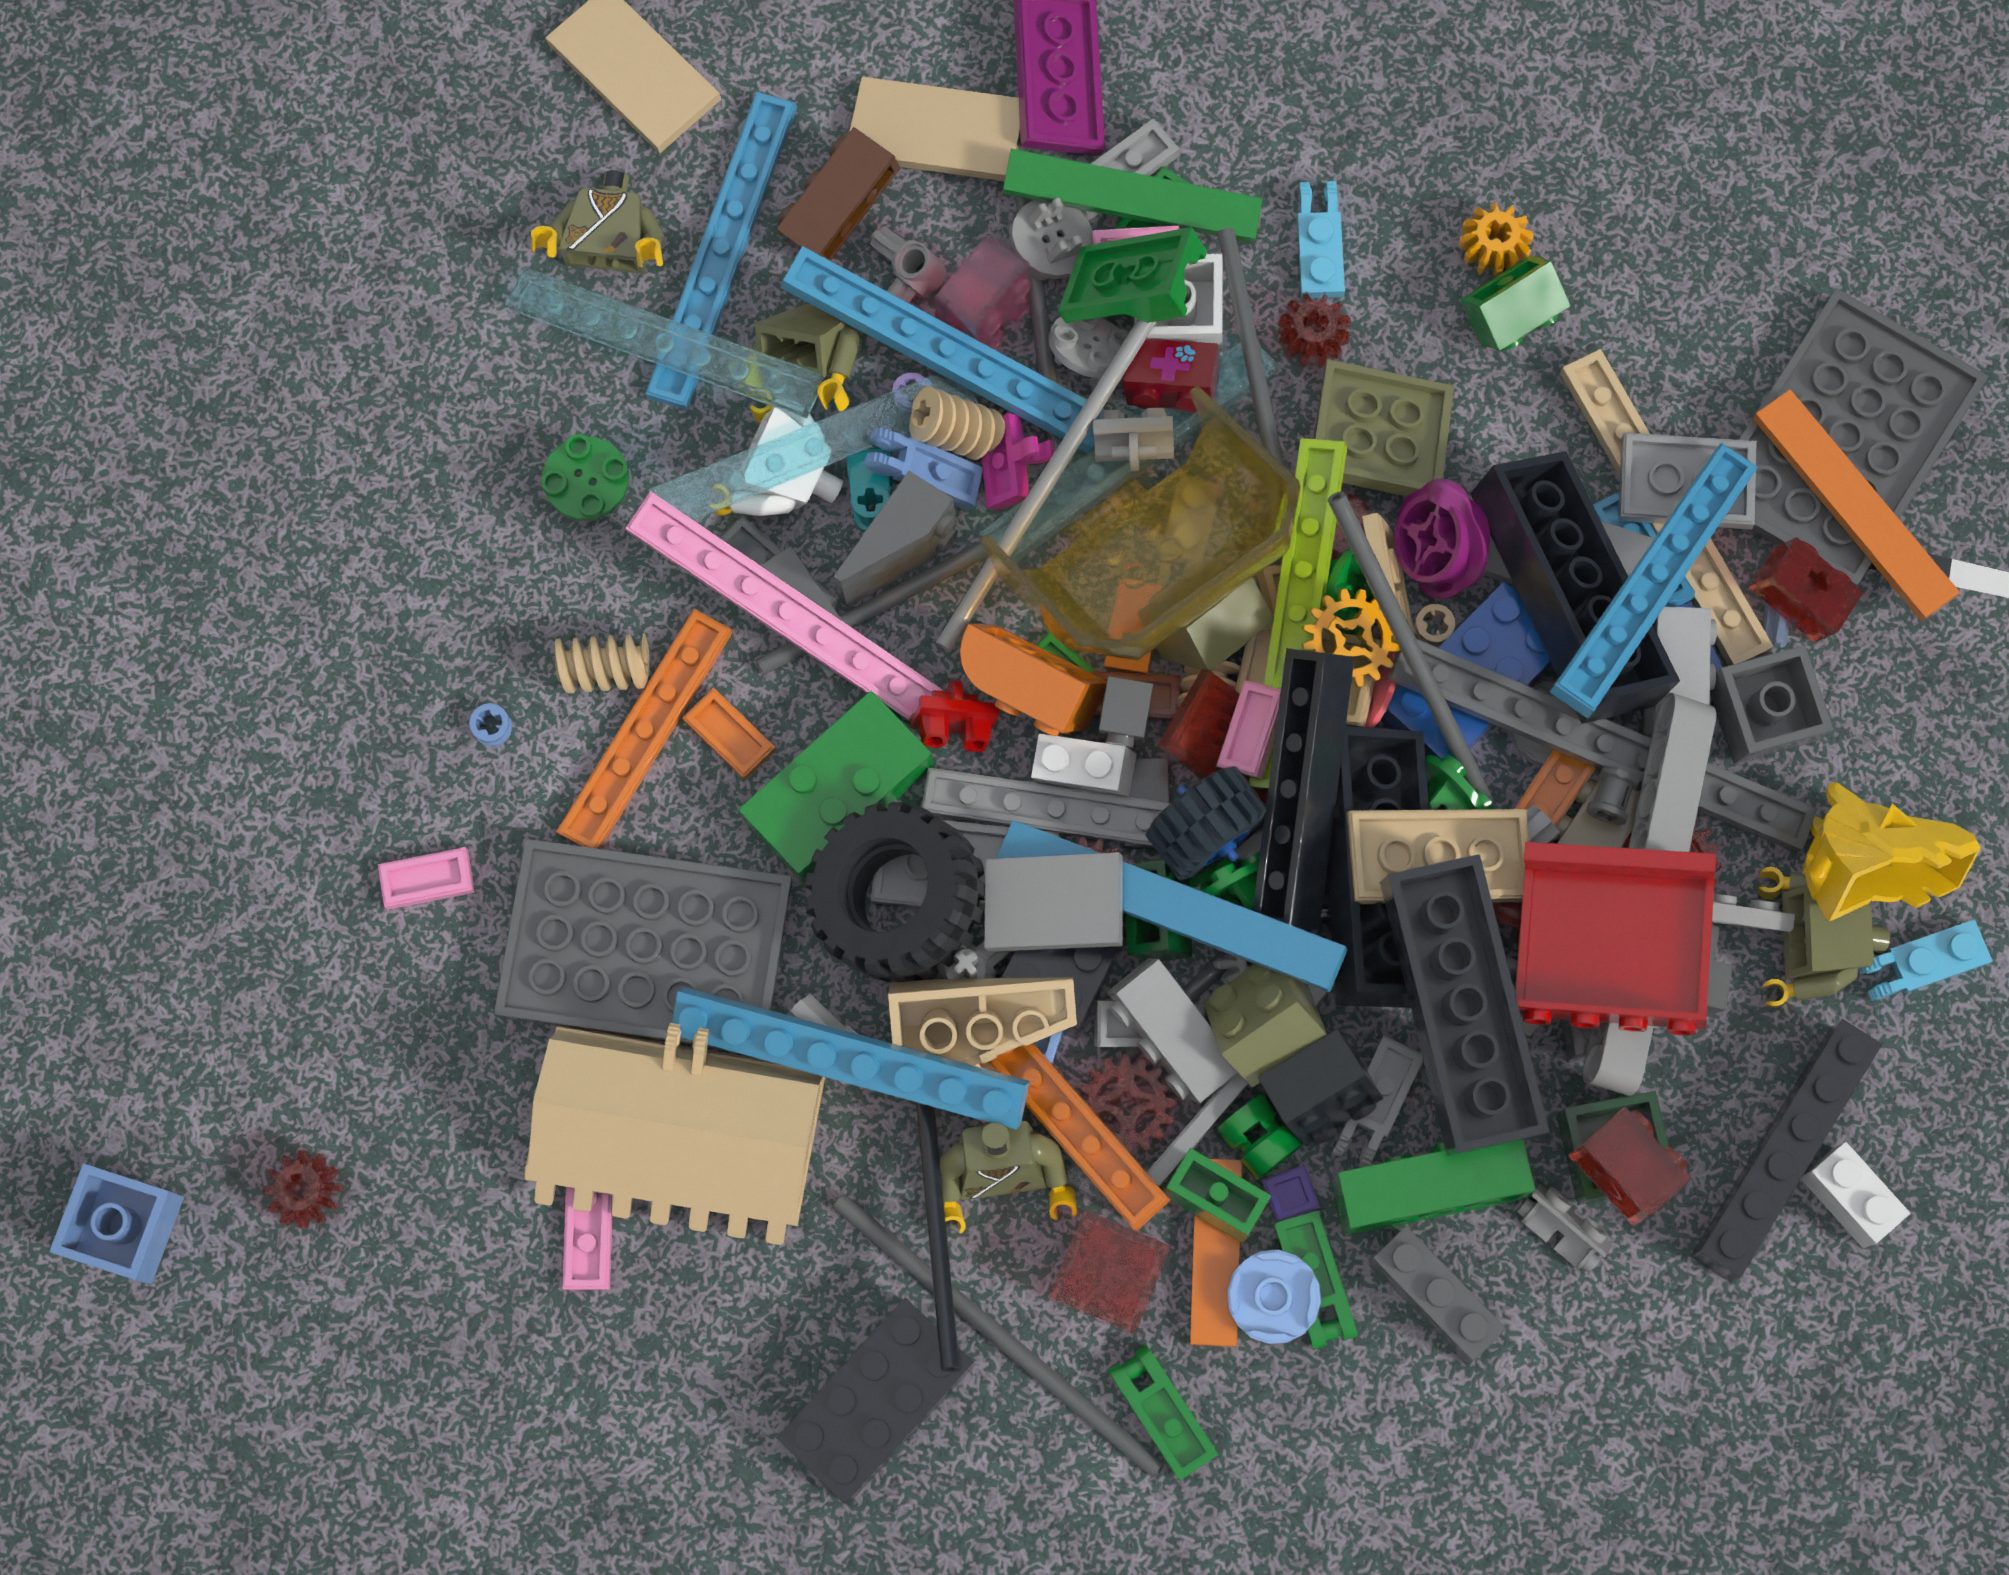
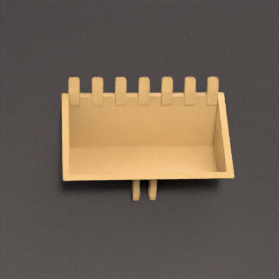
[525,1023,825,1245]

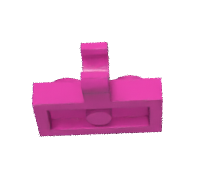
[981,413,1054,511]

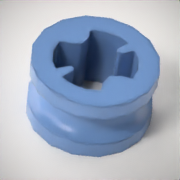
[469,703,512,747]

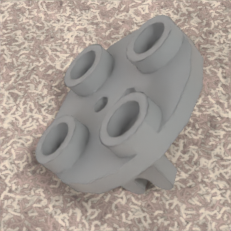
[1009,198,1093,280]
[1048,317,1129,388]

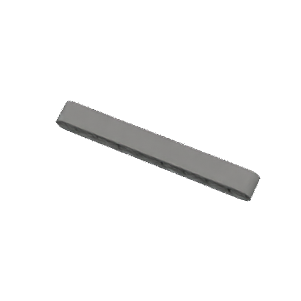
[1583,693,1716,1096]

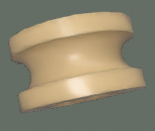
[1414,604,1455,647]

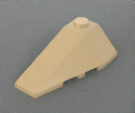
[888,977,1077,1066]

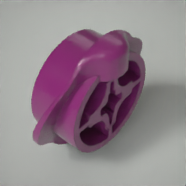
[1394,478,1490,599]

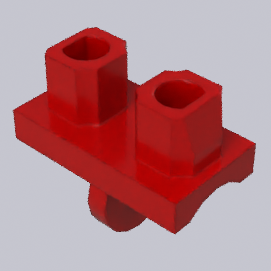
[910,679,1000,752]

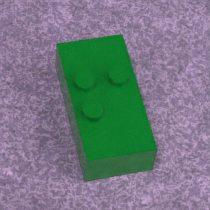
[738,690,934,884]
[1331,1139,1535,1237]

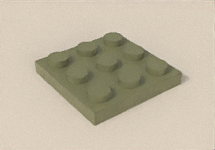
[1313,359,1454,496]

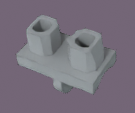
[1093,408,1174,472]

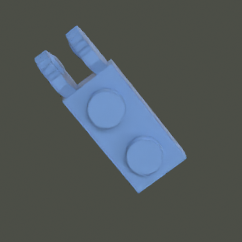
[864,427,983,511]

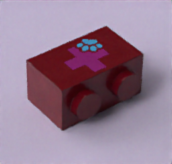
[1123,339,1220,413]

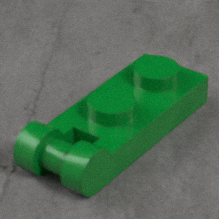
[1273,1210,1358,1350]
[1107,1344,1219,1481]

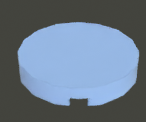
[1227,1250,1321,1344]

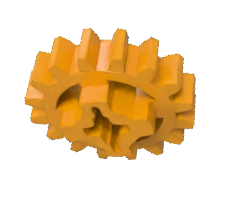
[1301,589,1400,687]

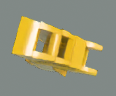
[1802,782,1981,922]

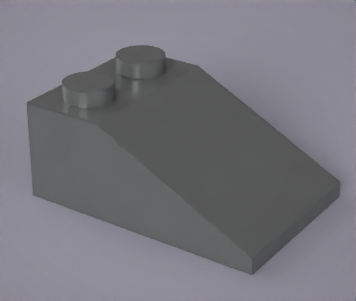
[833,471,958,607]

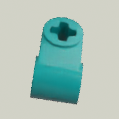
[847,448,894,533]

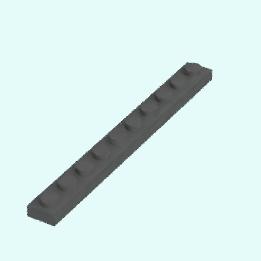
[1387,639,1817,852]

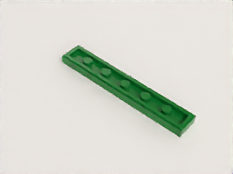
[1002,148,1263,243]

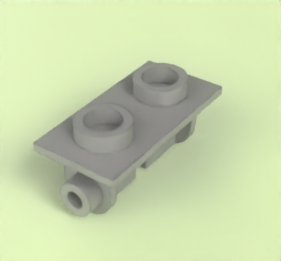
[1517,1184,1612,1273]

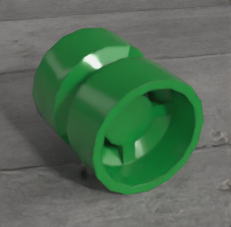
[1217,1093,1303,1181]

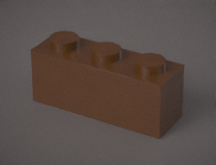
[777,127,901,261]

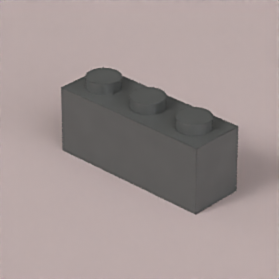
[1368,1226,1507,1364]

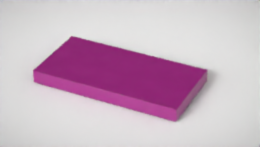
[1013,0,1105,156]

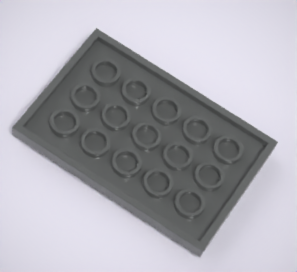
[1739,288,1989,591]
[494,839,792,1050]

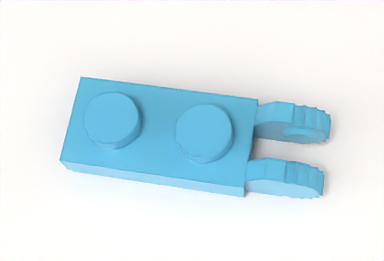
[1297,181,1345,299]
[1858,919,1993,1001]

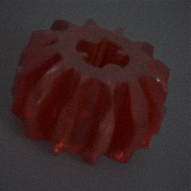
[1278,292,1351,367]
[262,1150,344,1229]

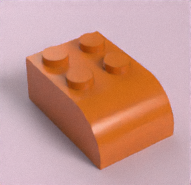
[960,624,1107,736]

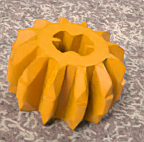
[1459,201,1533,277]

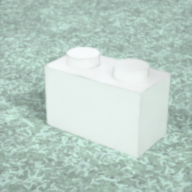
[1031,734,1137,797]
[1801,1142,1911,1248]

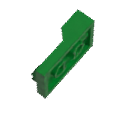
[1058,227,1207,323]

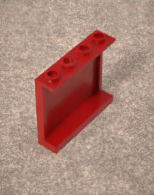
[1515,842,1716,1036]

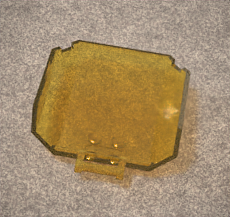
[981,386,1301,660]

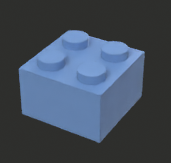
[49,1163,184,1285]

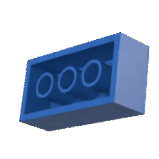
[1380,581,1553,760]

